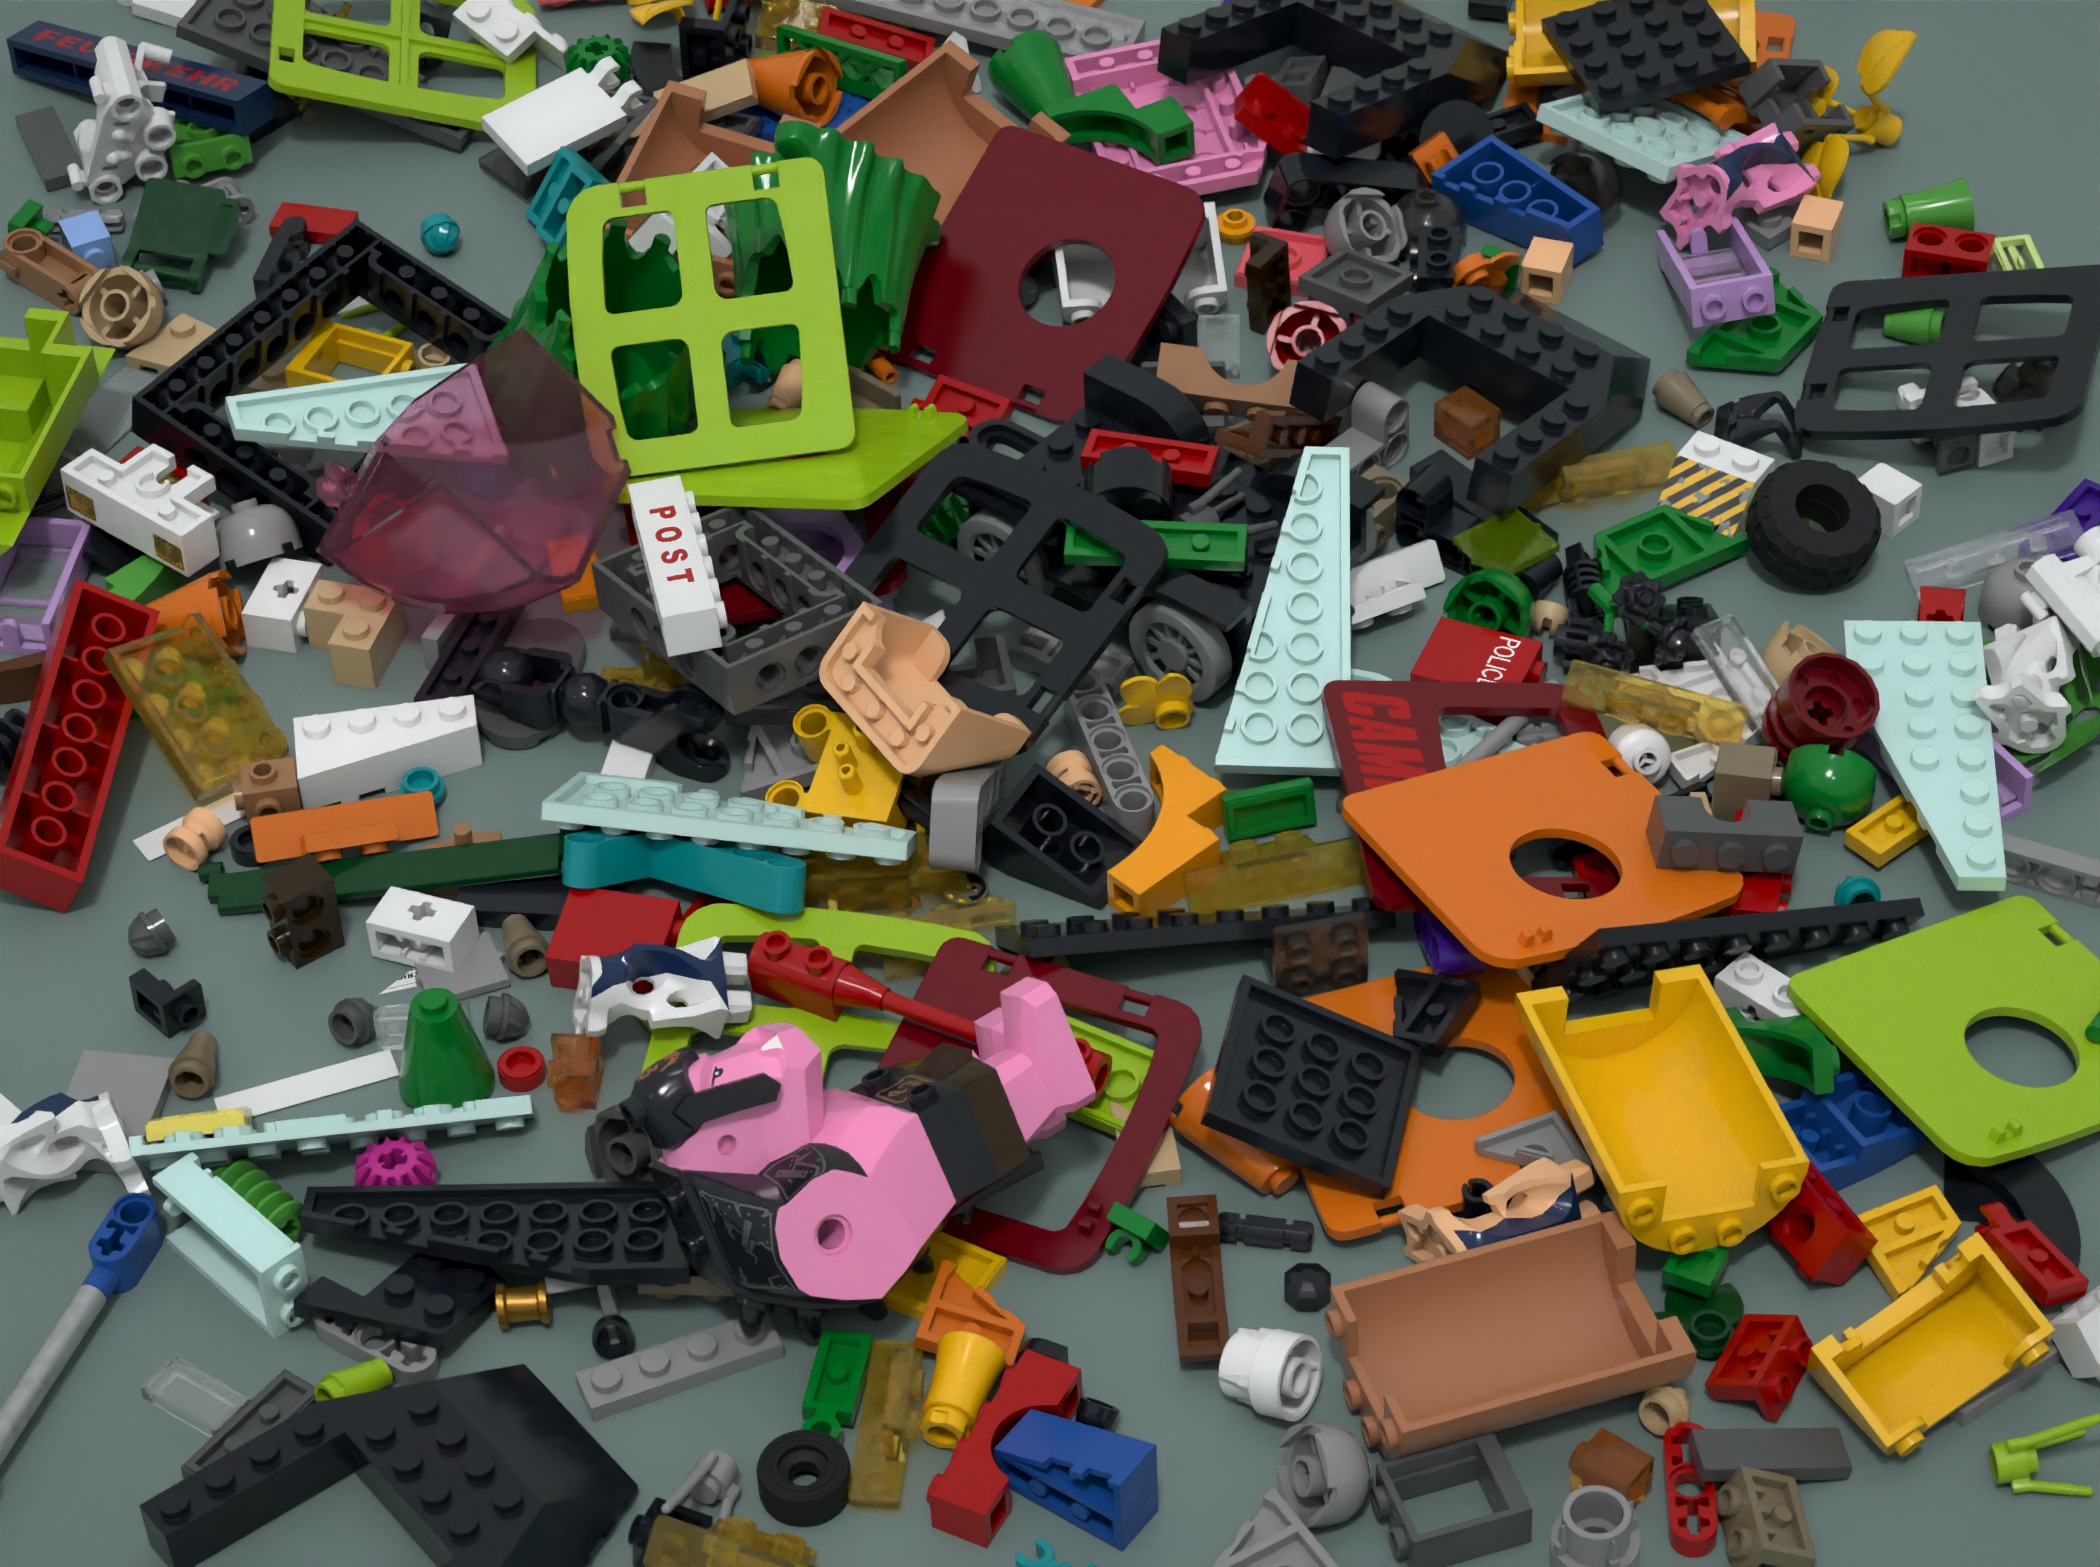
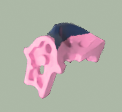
[1659,123,1821,251]

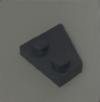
[1393,968,1482,1058]

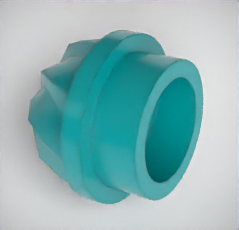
[420,213,460,255]
[1834,875,1881,906]

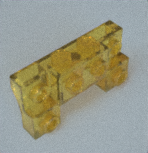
[778,822,967,912]

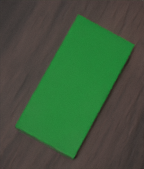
[1220,776,1317,842]

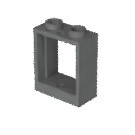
[1370,1432,1532,1567]

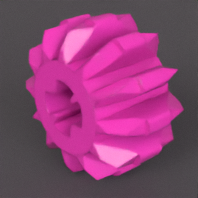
[354,1134,438,1186]

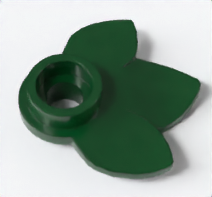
[1654,1283,1744,1358]

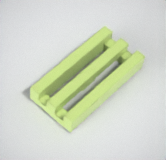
[1993,234,2045,271]

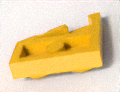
[1857,1184,1962,1301]

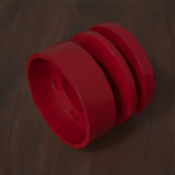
[1761,652,1880,764]

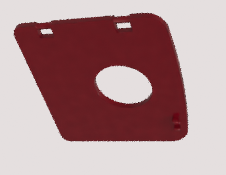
[878,126,1206,425]

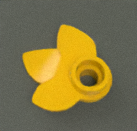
[1117,673,1194,730]

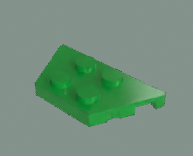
[1686,267,1823,373]
[1593,504,1749,595]

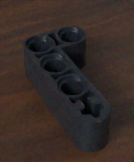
[1263,152,1433,232]
[1396,465,1563,602]

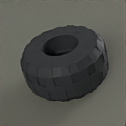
[1745,459,1882,590]

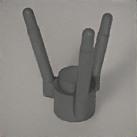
[1174,467,1279,536]

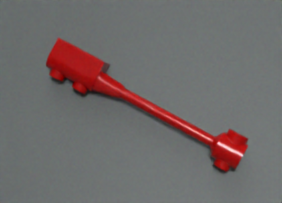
[748,930,1112,1105]

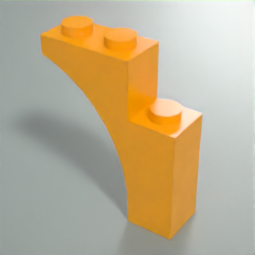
[1107,744,1227,917]

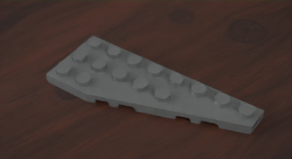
[176,0,475,151]

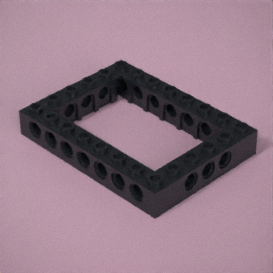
[131,219,510,565]

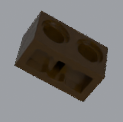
[260,853,345,969]

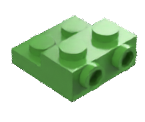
[166,118,253,179]

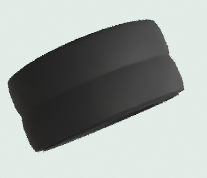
[757,1430,852,1527]

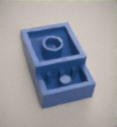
[1779,1069,1929,1192]

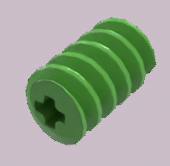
[212,1159,303,1243]

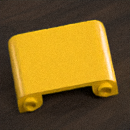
[1807,1232,2055,1457]

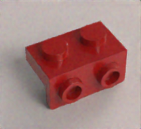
[910,374,1015,450]

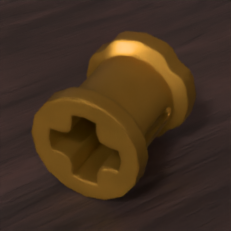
[495,1279,552,1330]

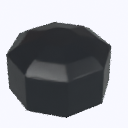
[1284,1263,1331,1311]

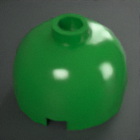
[1443,568,1535,638]
[1782,744,1877,831]

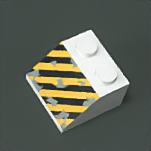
[1656,431,1775,538]

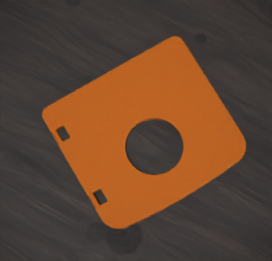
[1341,731,1744,969]
[1299,964,1588,1241]

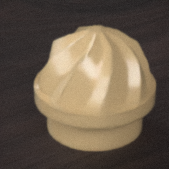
[1639,1383,1692,1435]

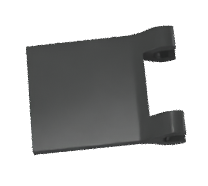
[590,96,658,174]

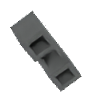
[1646,795,1804,874]

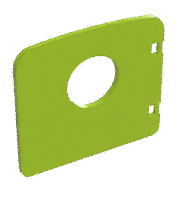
[605,403,968,510]
[1787,895,2100,1167]

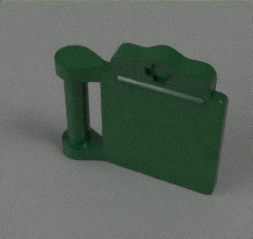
[120,177,241,293]

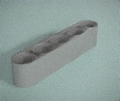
[1063,667,1155,841]

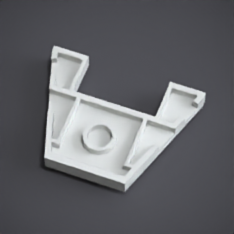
[1599,657,1772,789]

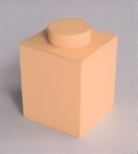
[1789,194,1844,263]
[1520,236,1574,306]

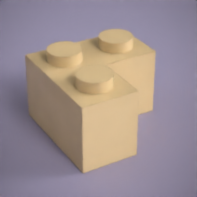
[303,579,408,690]

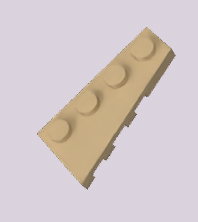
[125,313,288,395]

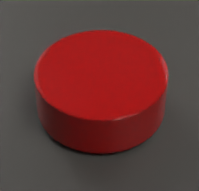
[497,1046,546,1092]

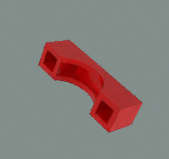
[926,1349,1083,1548]

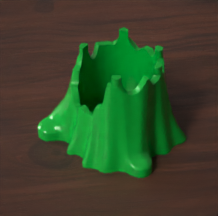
[724,120,941,375]
[484,218,697,502]

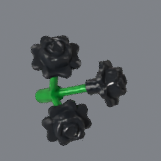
[1580,571,1693,679]

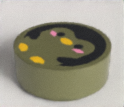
[942,871,989,916]

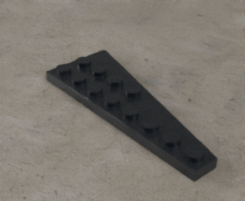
[995,897,1396,958]

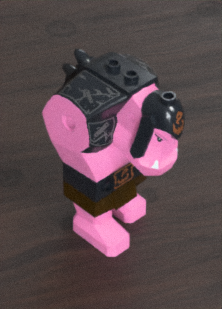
[619,976,1096,1342]

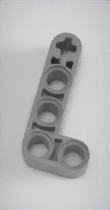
[1324,382,1409,475]
[928,760,1006,872]

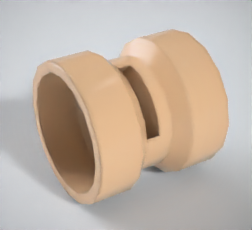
[1046,750,1102,806]
[162,807,227,871]

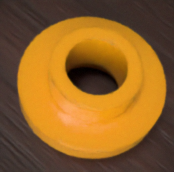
[1217,208,1256,245]

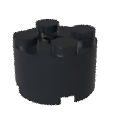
[1084,446,1173,521]

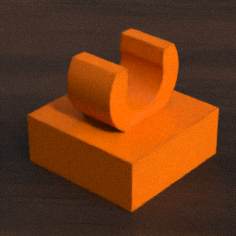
[1407,131,1459,188]

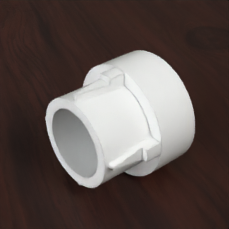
[1218,1327,1322,1422]

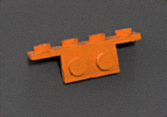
[250,791,439,863]

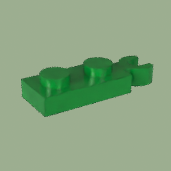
[801,1329,874,1445]

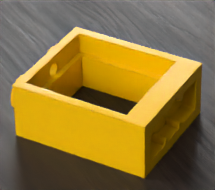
[285,321,419,388]

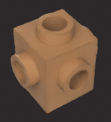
[233,756,302,825]

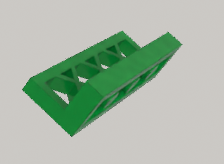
[776,23,907,99]
[1064,520,1248,572]

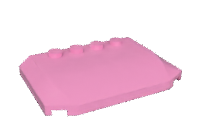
[1064,39,1267,196]

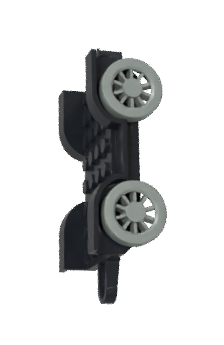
[951,353,1385,703]

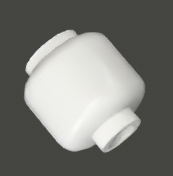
[1608,722,1671,784]

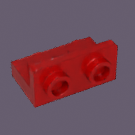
[1234,72,1310,156]
[1704,1314,1813,1421]

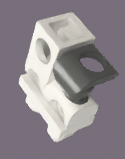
[1897,375,2015,473]

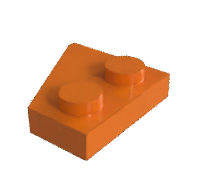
[913,1259,1026,1375]

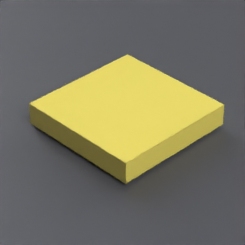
[145,1106,253,1142]

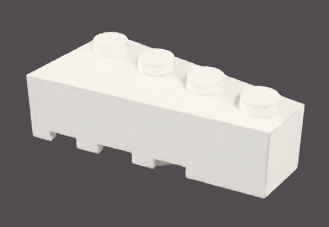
[293,695,483,810]

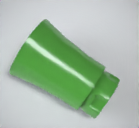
[1882,177,1975,239]

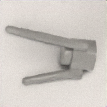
[661,1449,741,1565]

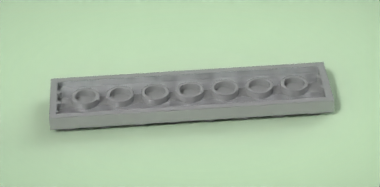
[826,0,1146,58]

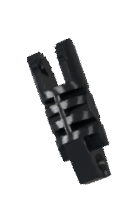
[1562,542,1605,625]

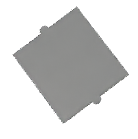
[414,931,510,1000]

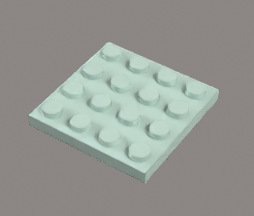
[1536,93,1748,184]

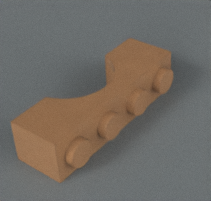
[1156,342,1301,422]

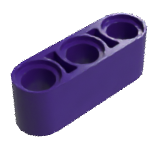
[1413,909,1487,976]

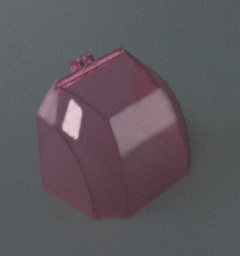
[315,327,631,614]

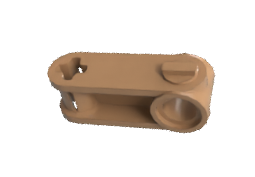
[0,228,99,315]

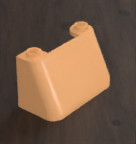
[819,601,1032,777]

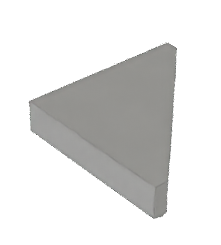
[1474,1110,1598,1181]

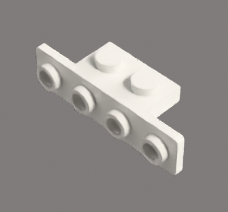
[452,0,569,72]
[1350,539,1445,630]

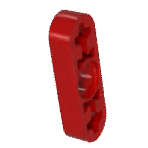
[1662,1422,1718,1558]

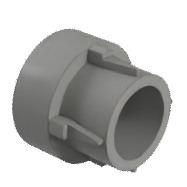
[1549,1485,1641,1567]

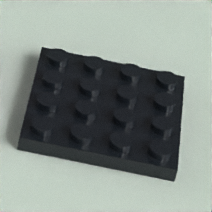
[1541,0,1751,117]
[1200,974,1422,1200]

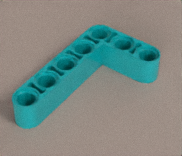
[562,828,807,914]

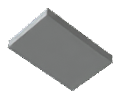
[55,1049,175,1173]

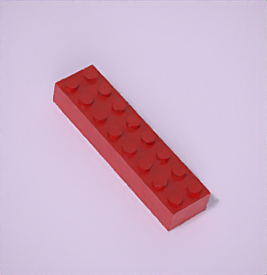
[0,578,160,913]

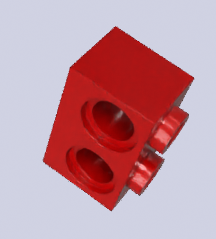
[1901,222,1996,278]

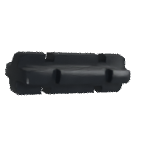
[1218,1211,1314,1251]

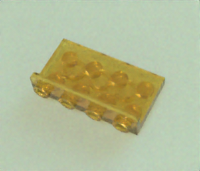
[102,611,289,801]

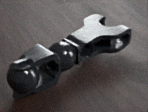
[471,646,730,783]

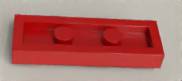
[817,6,935,71]
[1081,428,1220,488]

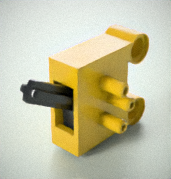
[765,704,932,833]

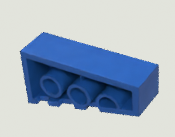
[1430,134,1604,265]

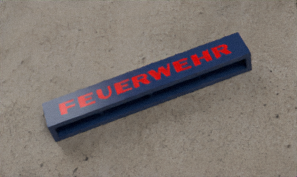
[6,20,275,137]

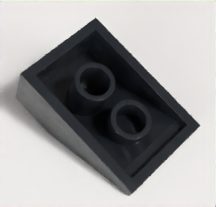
[981,762,1143,910]

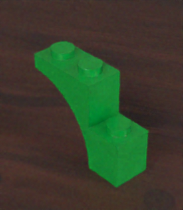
[1043,83,1195,166]
[1725,1007,1840,1095]

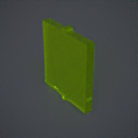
[1453,508,1560,575]

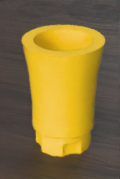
[919,1331,1006,1450]

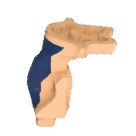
[1398,1157,1601,1263]

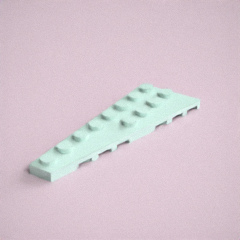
[129,1094,534,1175]

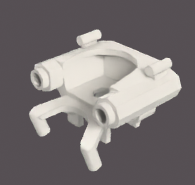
[67,36,176,205]
[2019,526,2100,658]

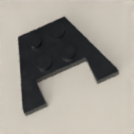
[294,1253,506,1350]

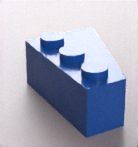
[994,1409,1159,1552]

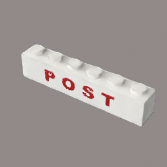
[627,475,728,657]

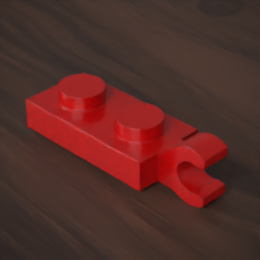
[1974,1201,2089,1307]

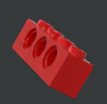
[1766,1158,1878,1286]

